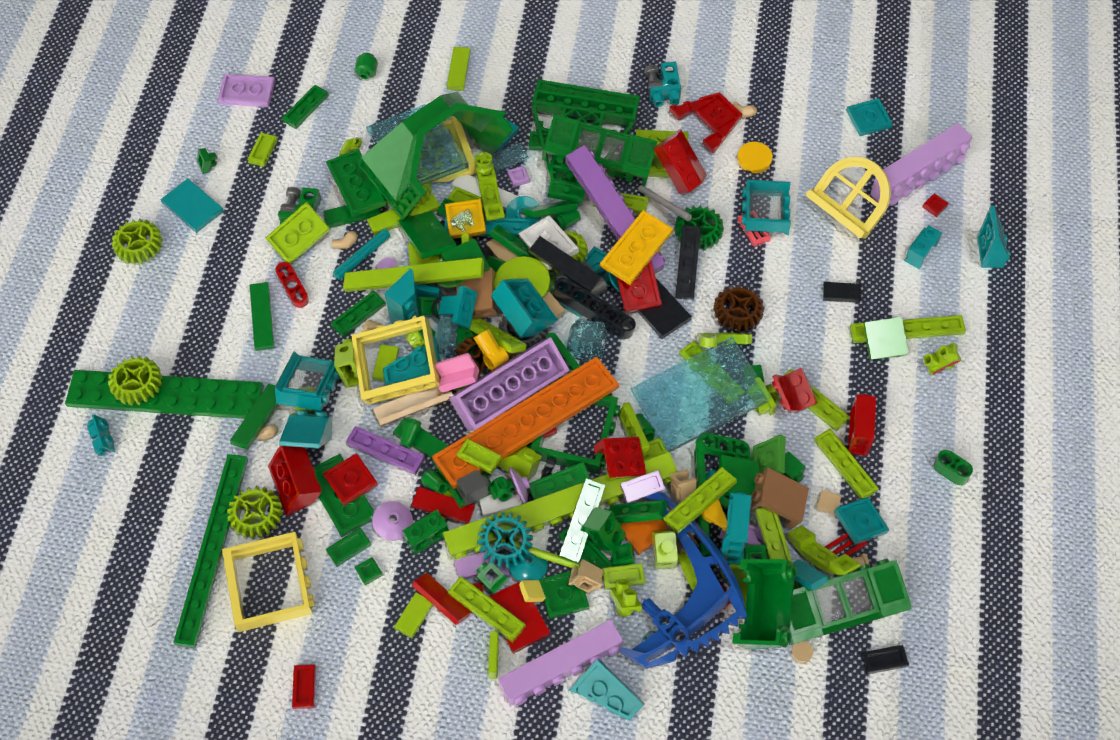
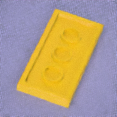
[600,210,674,286]

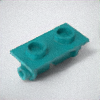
[87,414,116,456]

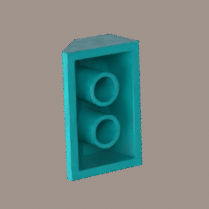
[384,268,419,324]
[491,279,558,337]

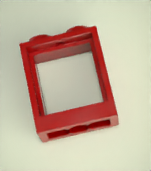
[848,394,876,456]

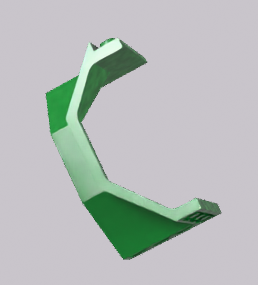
[357,91,513,221]

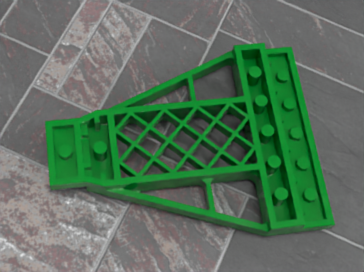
[532,79,640,203]

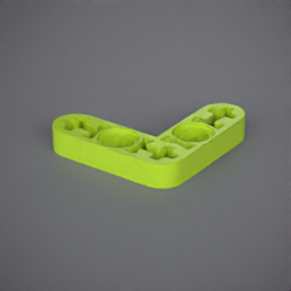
[697,333,752,348]

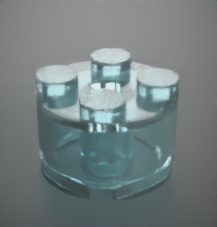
[566,319,607,362]

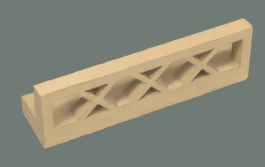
[373,387,453,427]

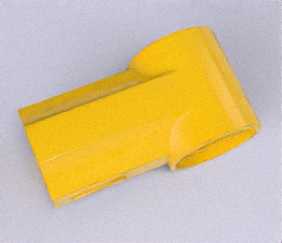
[474,329,509,370]

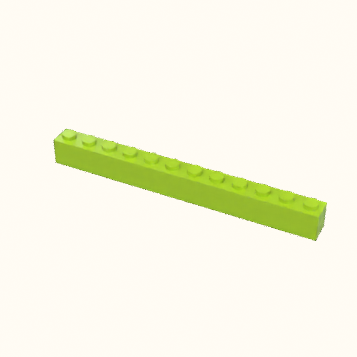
[443,452,678,560]

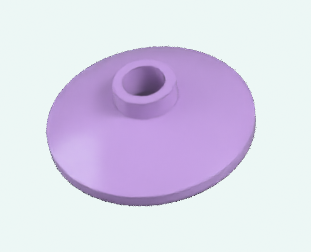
[509,467,530,503]
[372,501,413,541]

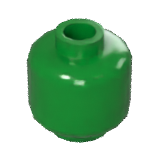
[354,53,378,79]

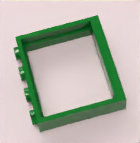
[530,383,621,474]

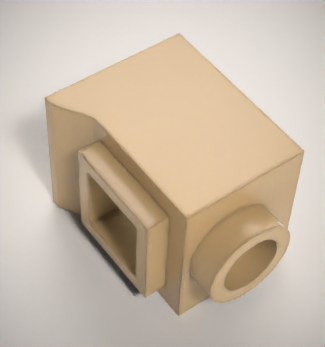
[669,469,696,503]
[568,559,603,593]

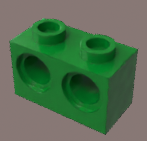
[583,507,626,554]
[402,510,449,555]

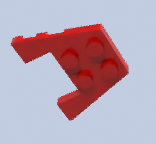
[669,92,742,154]

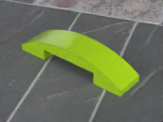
[477,165,505,221]
[786,525,860,575]

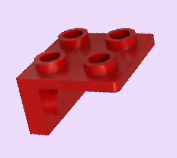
[772,368,818,413]
[594,437,646,478]

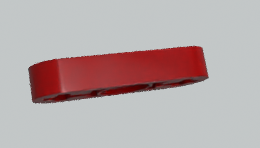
[275,262,309,308]

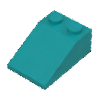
[977,206,1010,268]
[279,410,333,448]

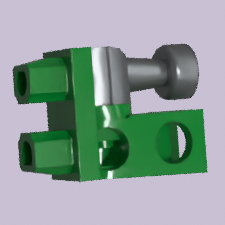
[278,187,321,224]

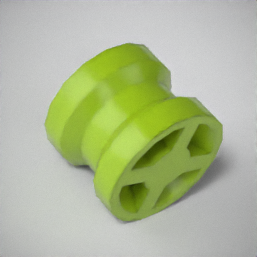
[474,152,493,175]

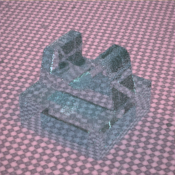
[449,209,474,232]

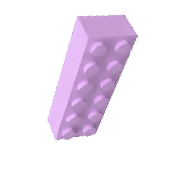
[870,123,972,206]
[448,337,570,431]

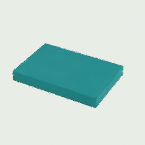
[160,178,224,233]

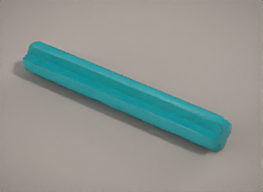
[333,229,390,280]

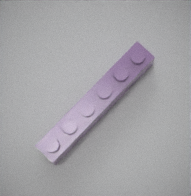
[498,620,623,707]

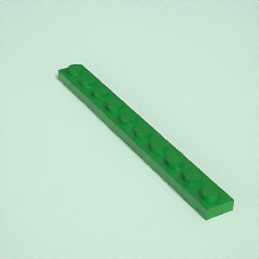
[173,454,248,648]

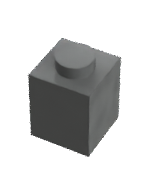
[456,470,489,505]

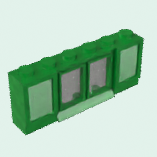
[542,114,657,187]
[789,558,912,645]

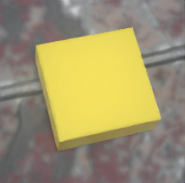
[519,580,546,602]

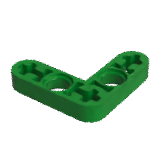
[695,433,751,460]

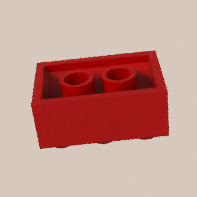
[653,129,707,194]
[268,446,321,516]

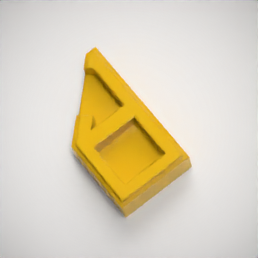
[701,499,727,531]

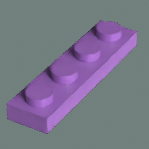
[346,426,425,475]

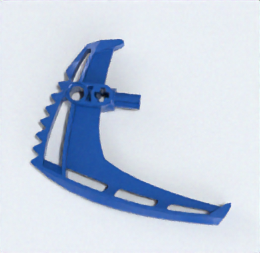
[620,492,747,669]

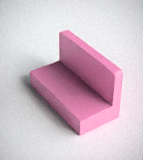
[435,353,479,393]

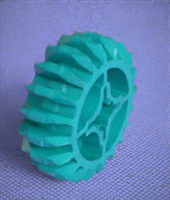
[477,512,533,568]

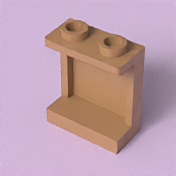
[457,267,499,319]
[751,468,809,529]

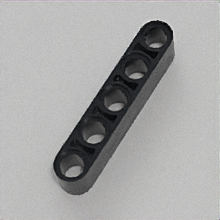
[553,278,636,339]

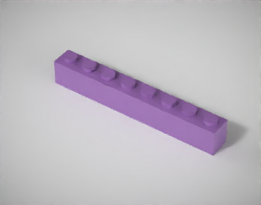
[566,145,665,274]

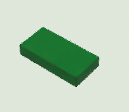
[326,527,371,567]

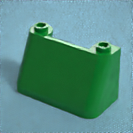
[732,559,797,649]

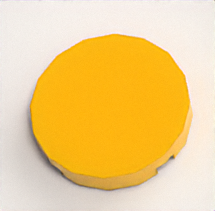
[737,141,773,174]

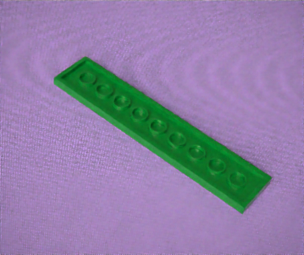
[65,370,264,419]

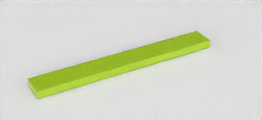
[343,258,484,292]

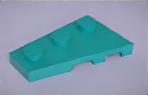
[383,336,440,386]
[569,658,645,721]

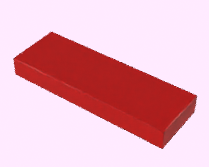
[411,487,475,524]
[412,573,471,625]

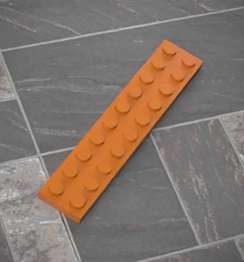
[432,357,619,489]

